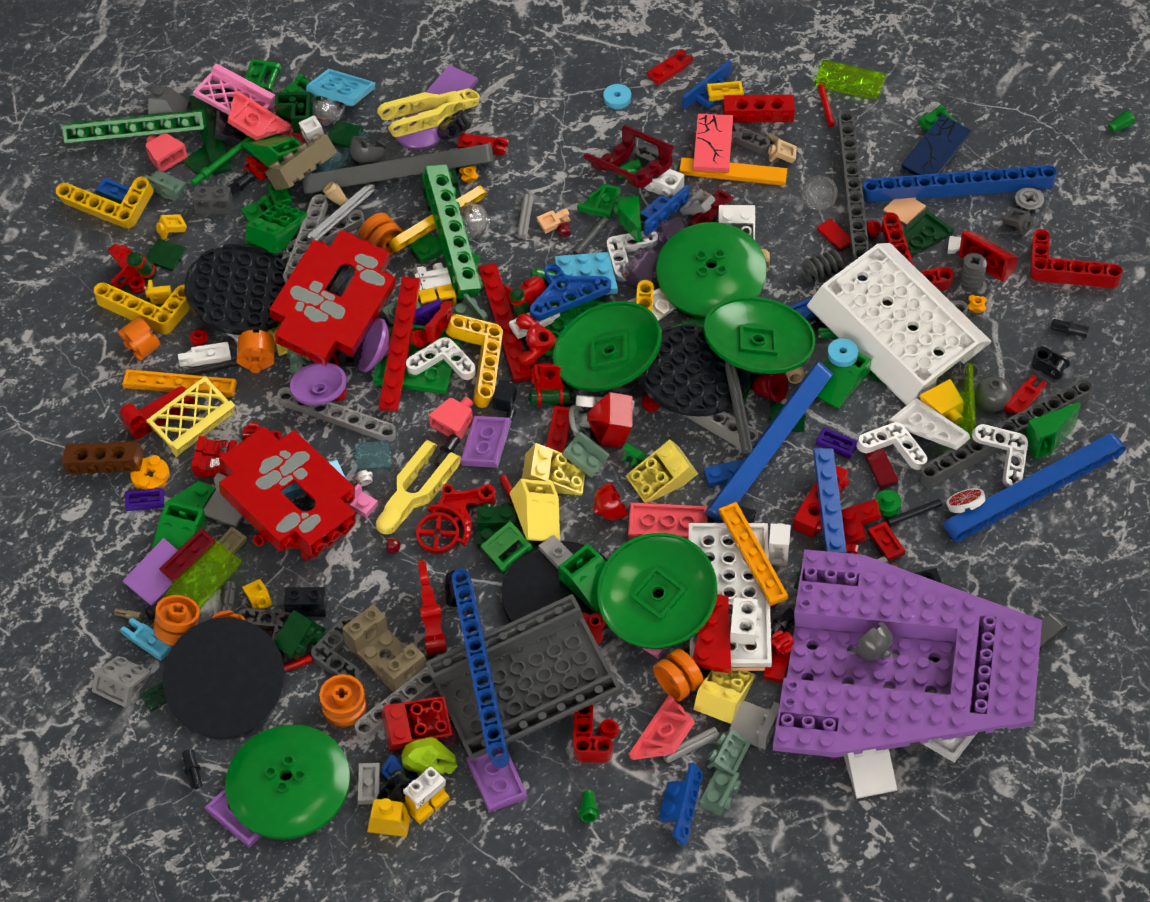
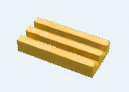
[707,81,744,101]

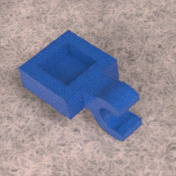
[380,755,417,786]

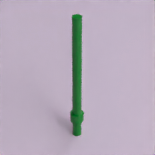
[190,136,253,186]

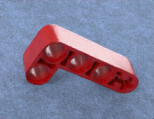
[120,386,195,439]
[573,704,613,763]

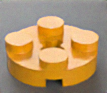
[131,455,170,490]

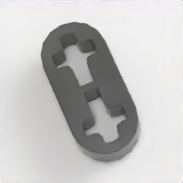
[635,145,660,165]

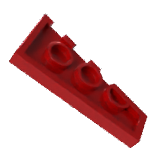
[692,594,731,674]

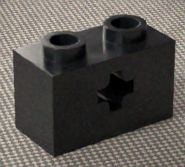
[284,587,327,617]

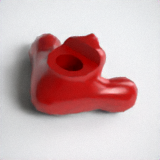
[516,314,557,367]

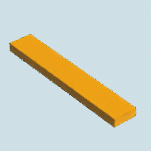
[679,157,787,186]
[122,369,237,398]
[718,502,788,606]

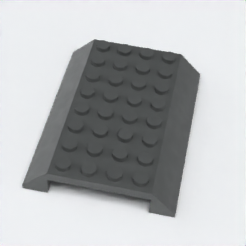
[425,594,622,761]

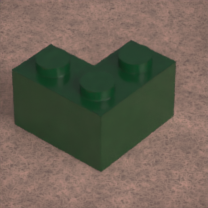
[274,92,312,133]
[274,610,326,660]

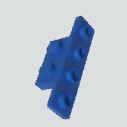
[682,60,733,110]
[640,185,690,237]
[659,763,703,845]

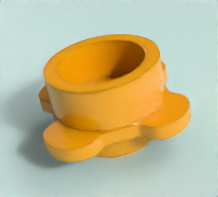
[459,166,478,183]
[968,295,987,313]

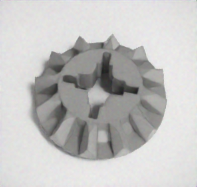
[1015,187,1044,212]

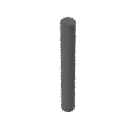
[573,216,609,255]

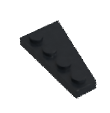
[213,88,246,145]

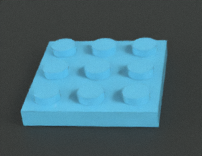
[306,69,375,106]
[555,252,618,298]

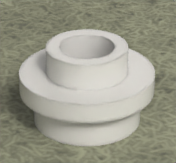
[354,470,373,486]

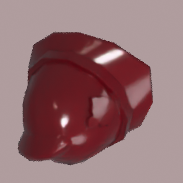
[750,372,788,402]

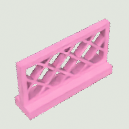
[193,63,275,115]

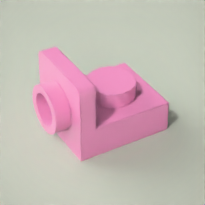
[348,484,378,518]

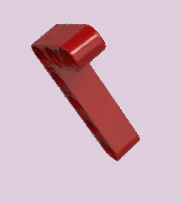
[881,212,954,291]
[1030,229,1123,288]

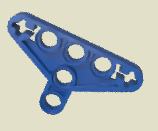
[530,264,611,321]

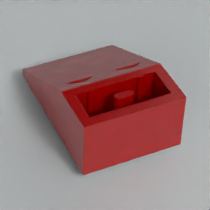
[381,696,452,752]

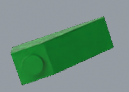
[614,196,641,242]

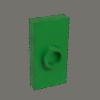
[267,184,293,206]

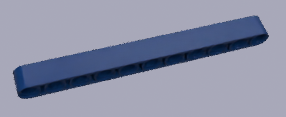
[863,165,1057,203]
[704,361,833,523]
[943,433,1126,542]
[452,569,510,768]

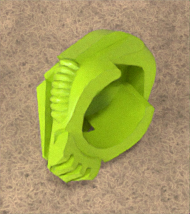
[401,737,457,777]

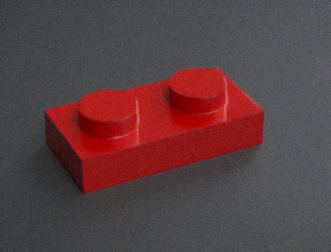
[868,522,905,562]

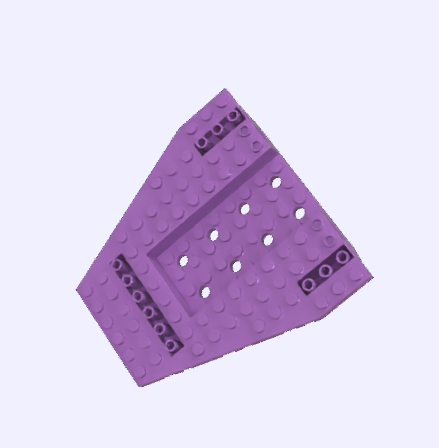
[773,549,1042,757]

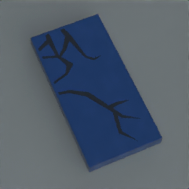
[901,114,971,175]

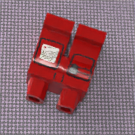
[191,436,237,477]

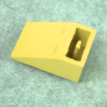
[626,439,698,503]
[522,443,585,495]
[509,479,560,541]
[693,670,756,724]

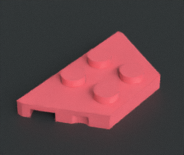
[228,90,291,141]
[629,695,695,760]

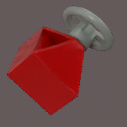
[569,392,632,449]

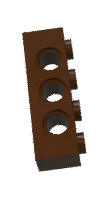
[61,441,144,475]

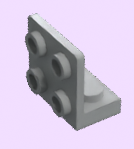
[204,473,243,528]
[92,656,151,708]
[729,701,780,750]

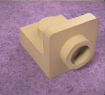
[768,139,797,163]

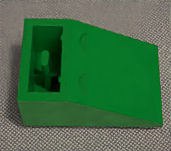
[241,135,302,168]
[246,203,307,254]
[817,352,871,409]
[1025,402,1081,460]
[151,501,207,550]
[558,543,606,613]

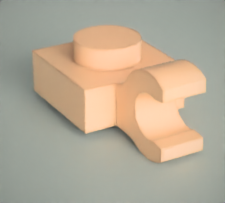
[537,209,571,234]

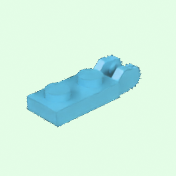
[120,618,173,661]

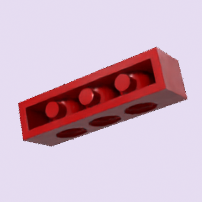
[723,94,795,123]
[793,465,850,539]

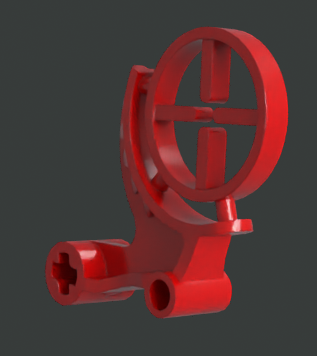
[416,484,496,554]
[417,559,447,655]

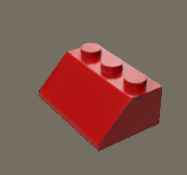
[958,230,1018,282]

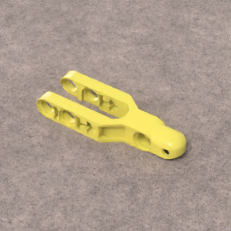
[377,89,480,137]
[376,440,461,534]

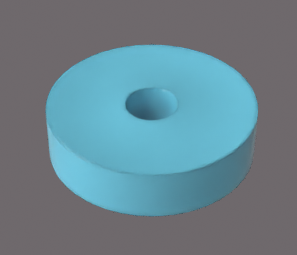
[604,84,631,109]
[828,338,858,367]

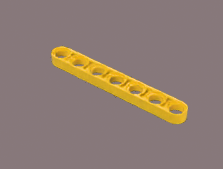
[389,186,487,252]

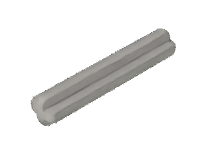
[517,194,533,239]
[663,727,719,763]

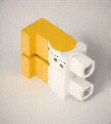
[415,263,457,307]
[403,766,450,824]

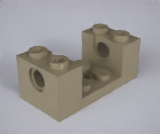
[342,604,427,692]

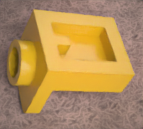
[156,214,187,240]
[145,280,172,305]
[242,579,272,609]

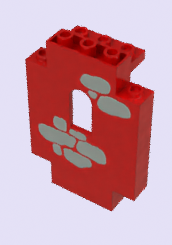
[269,230,396,367]
[219,426,356,562]

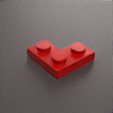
[841,498,882,544]

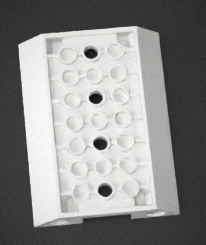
[807,243,991,406]

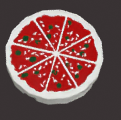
[946,488,985,513]

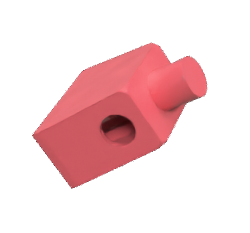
[145,133,188,172]
[429,397,473,441]

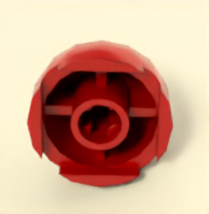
[592,482,628,521]

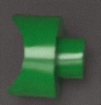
[876,490,902,517]

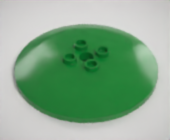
[656,222,767,318]
[703,296,816,374]
[553,301,662,392]
[597,533,718,649]
[225,725,350,839]

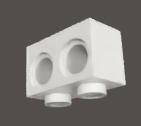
[644,169,684,199]
[769,523,791,566]
[730,597,762,645]

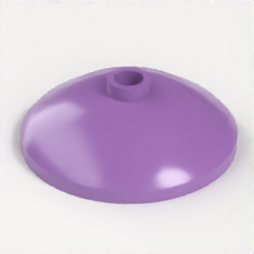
[393,110,444,150]
[358,318,390,372]
[290,363,347,405]

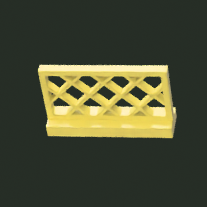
[147,376,235,457]

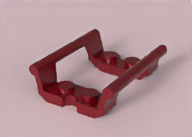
[583,125,674,188]

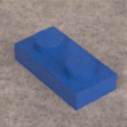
[95,178,130,204]
[703,460,741,487]

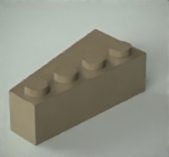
[265,134,338,190]

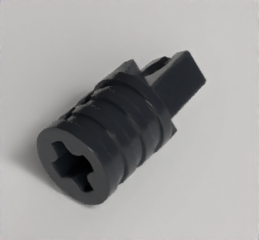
[445,570,462,607]

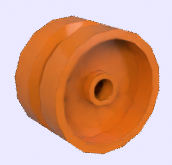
[357,212,404,256]
[153,595,200,646]
[653,648,704,702]
[319,674,367,728]

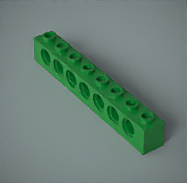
[62,109,207,143]
[422,165,482,299]

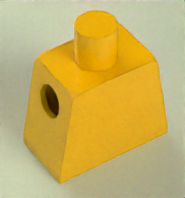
[920,379,964,425]
[367,798,411,837]

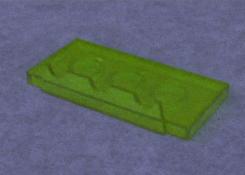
[815,59,886,99]
[958,363,976,440]
[165,540,243,610]

